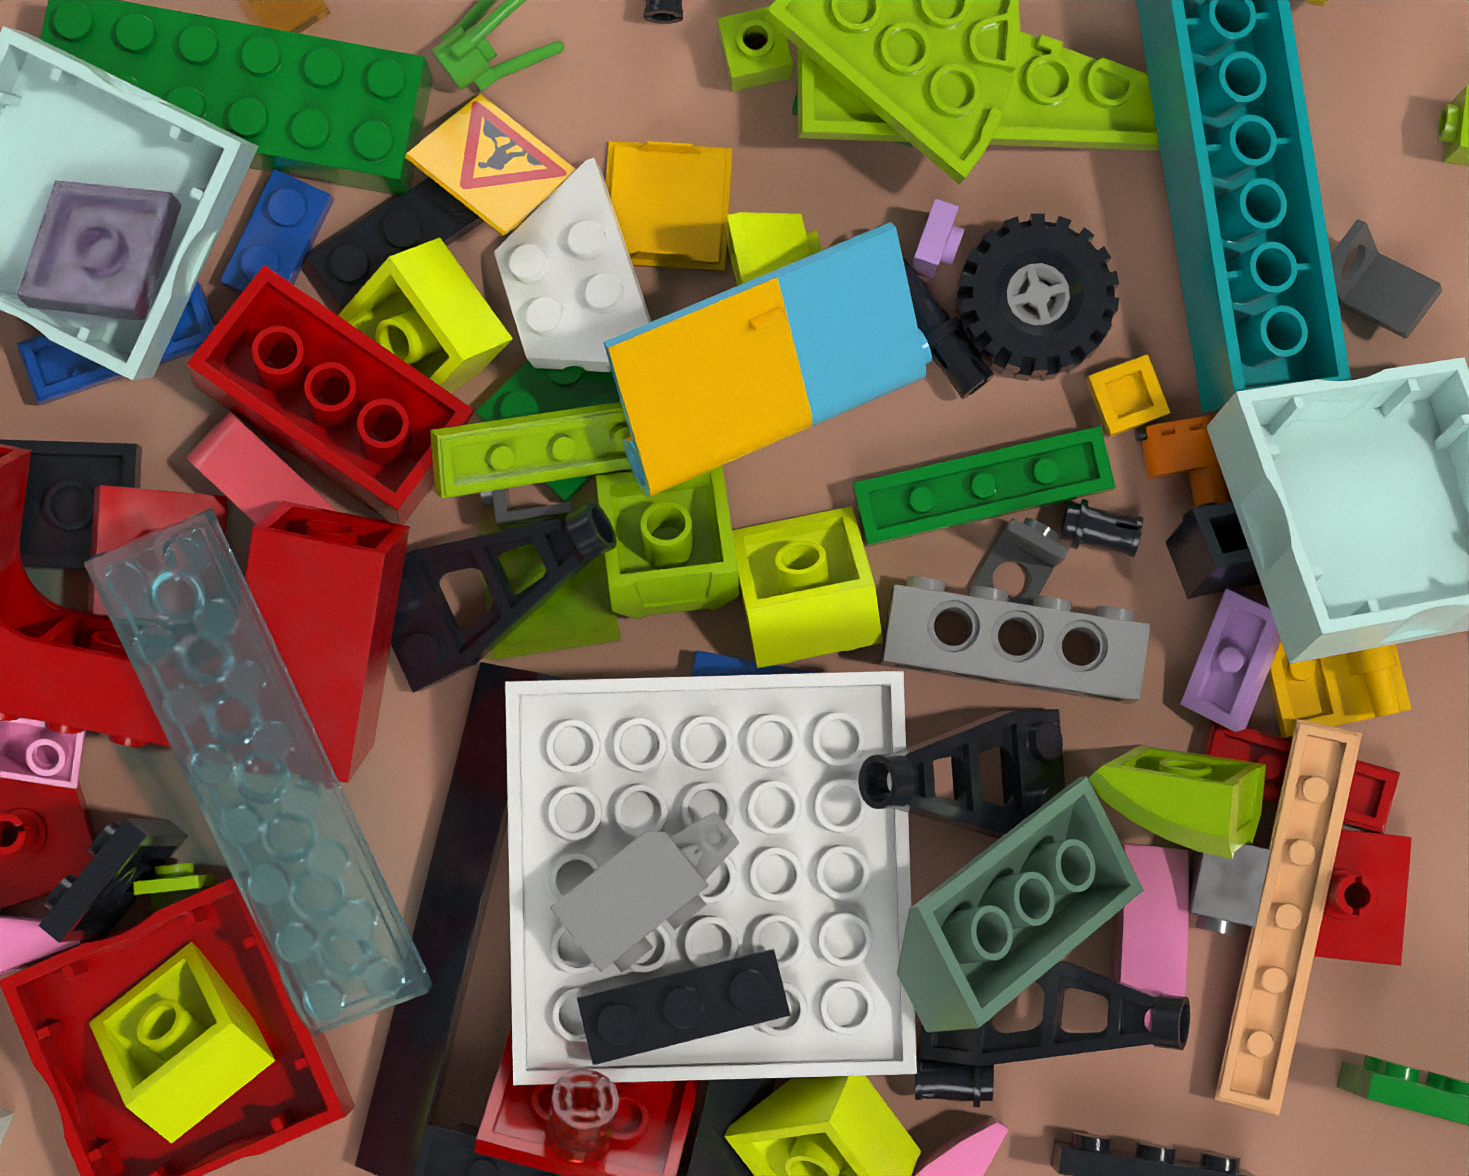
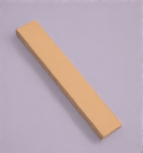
[1214,719,1362,1116]

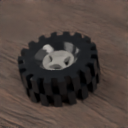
[955,213,1119,381]

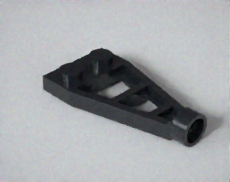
[391,502,617,693]
[858,709,1065,839]
[919,959,1190,1066]

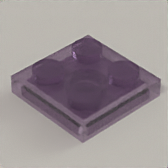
[17,180,182,321]

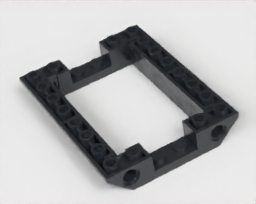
[355,662,776,1176]

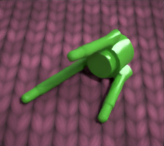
[431,0,564,92]

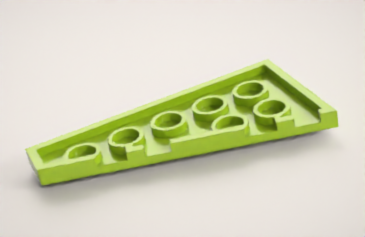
[797,31,1160,151]

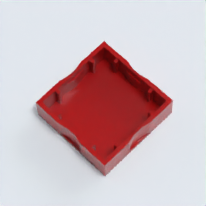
[0,871,355,1176]

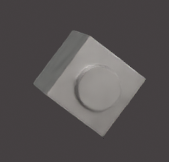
[1189,844,1271,936]

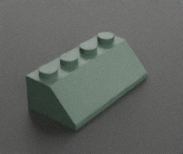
[897,776,1144,1032]

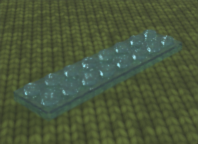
[84,508,432,1036]

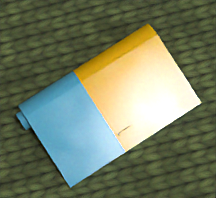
[603,222,932,497]

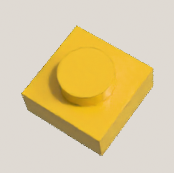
[1085,354,1170,438]

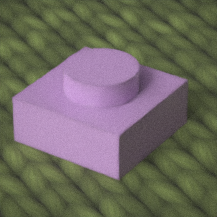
[911,198,965,279]

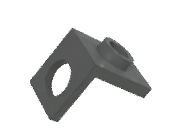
[1331,219,1442,339]
[480,488,575,530]
[969,517,1069,606]

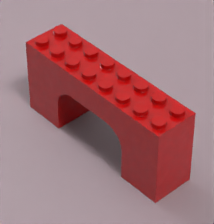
[0,444,410,786]

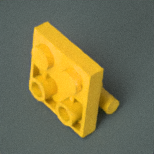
[1267,642,1412,738]

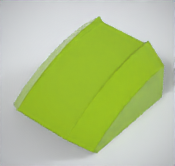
[595,465,739,620]
[1089,745,1266,860]

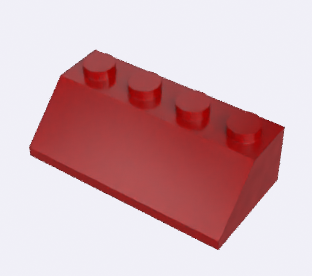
[186,265,474,525]

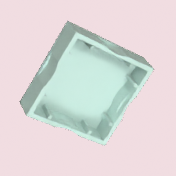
[0,26,259,381]
[1206,357,1469,664]

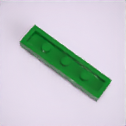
[852,426,1116,547]

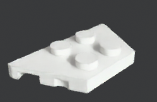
[494,157,651,372]

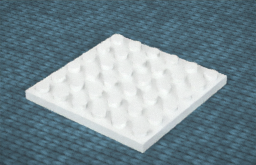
[505,671,917,1085]

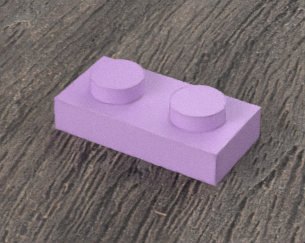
[1180,587,1281,732]

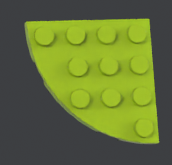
[763,0,1020,185]

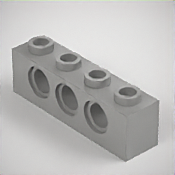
[880,576,1151,704]

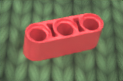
[186,411,338,524]

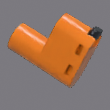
[1134,415,1232,507]

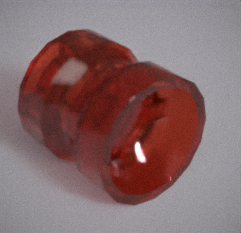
[545,1069,619,1163]

